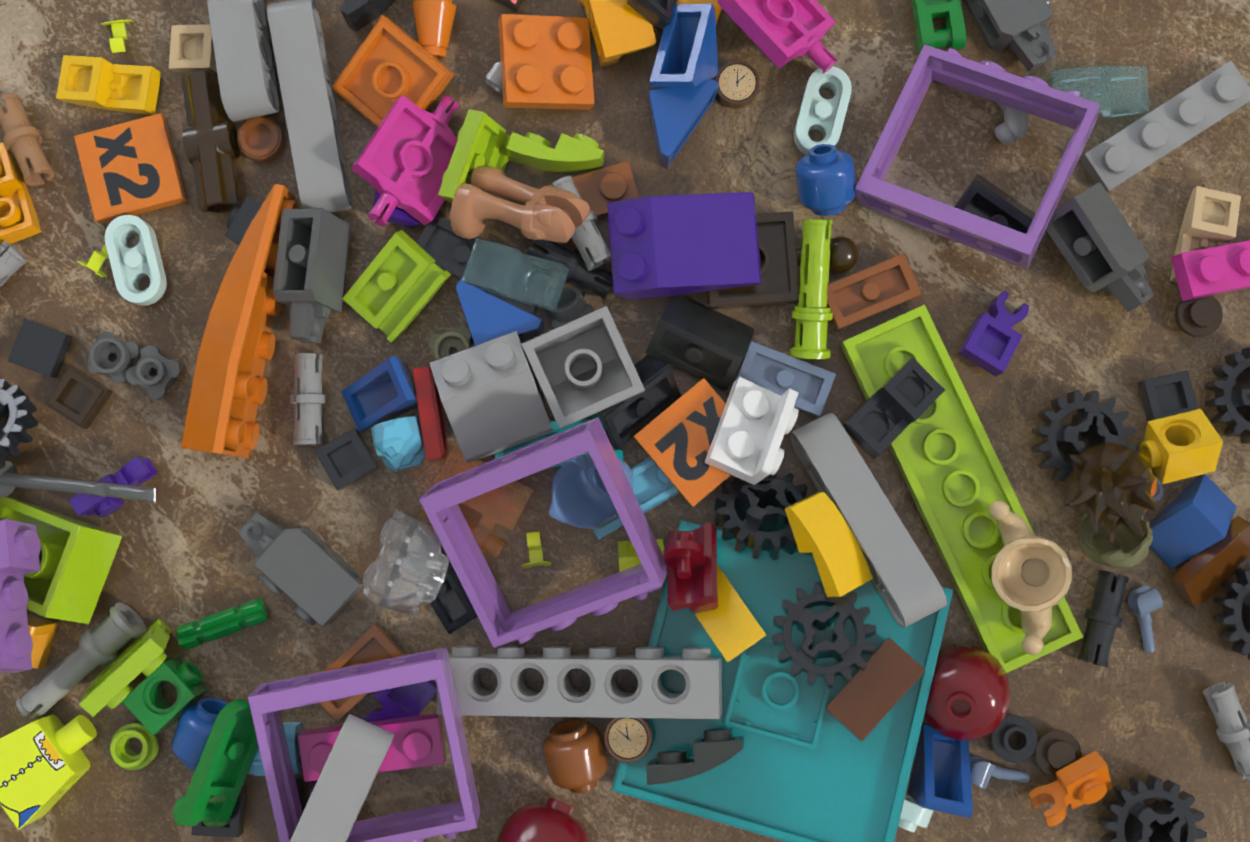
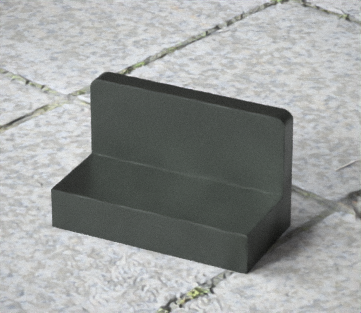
[645,295,755,391]

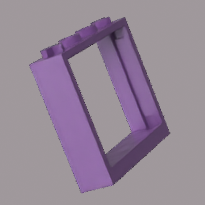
[855,44,1100,269]
[419,417,668,648]
[248,647,481,842]

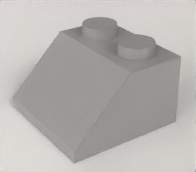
[522,306,645,429]
[429,331,554,464]

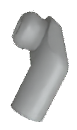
[995,102,1029,146]

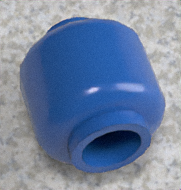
[795,144,856,216]
[171,698,228,771]

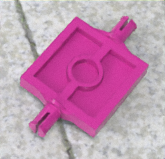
[717,0,838,74]
[351,95,459,226]

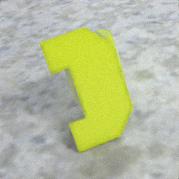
[101,20,134,53]
[77,244,109,278]
[521,531,552,569]

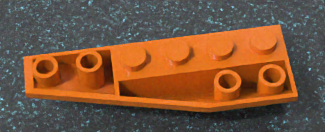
[181,184,299,459]

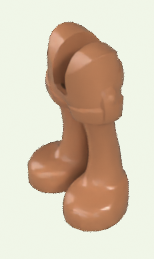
[450,165,590,243]

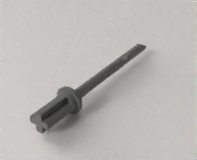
[0,461,156,502]

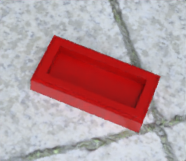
[413,366,449,462]

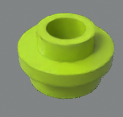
[110,723,159,770]

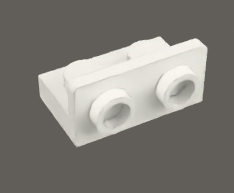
[704,377,799,485]

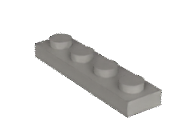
[1079,61,1250,192]

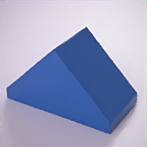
[649,4,718,87]
[648,79,719,169]
[456,280,545,346]
[341,356,418,432]
[1149,474,1237,568]
[908,725,973,818]

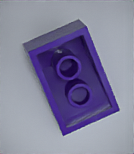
[607,192,762,301]

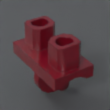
[663,522,718,614]

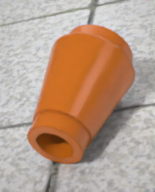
[412,0,457,59]

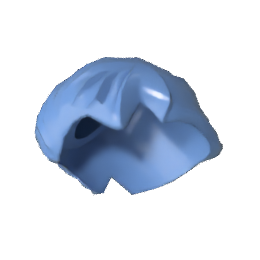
[548,452,634,529]

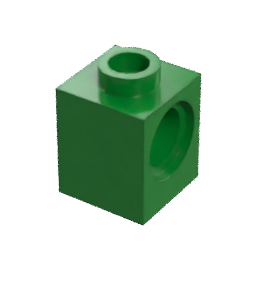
[122,657,209,736]

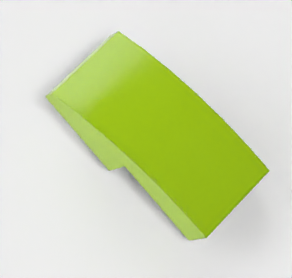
[506,132,604,174]

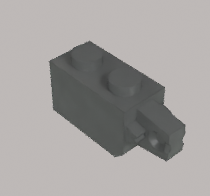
[963,0,1057,72]
[1046,182,1154,312]
[273,208,352,343]
[238,513,369,627]

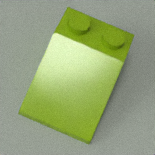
[0,496,122,624]

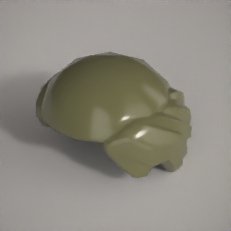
[1078,513,1153,569]

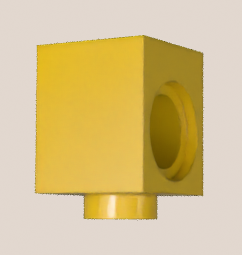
[1140,409,1223,484]

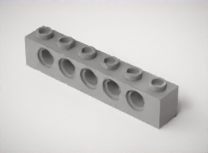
[437,645,722,719]

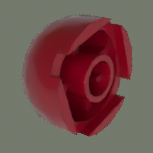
[924,644,1011,741]
[496,798,590,842]

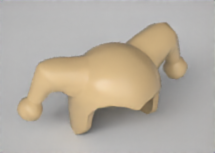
[989,501,1072,655]

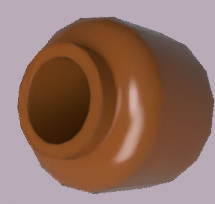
[542,719,608,793]

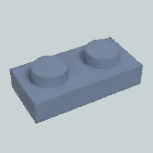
[735,341,836,418]

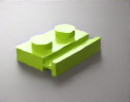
[438,109,511,204]
[342,230,451,343]
[79,618,172,717]

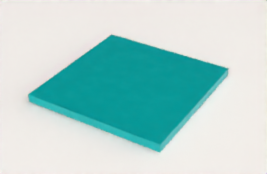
[611,520,953,842]

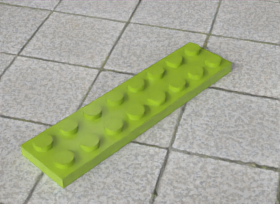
[840,304,1083,673]

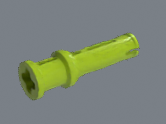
[789,219,833,359]

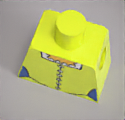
[0,714,97,830]

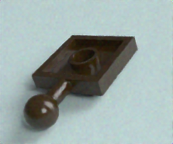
[708,211,859,310]

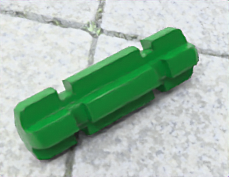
[176,598,269,650]

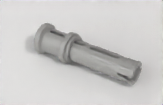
[16,602,146,721]

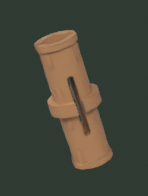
[0,93,55,186]

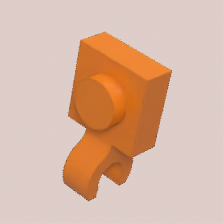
[1029,750,1112,827]

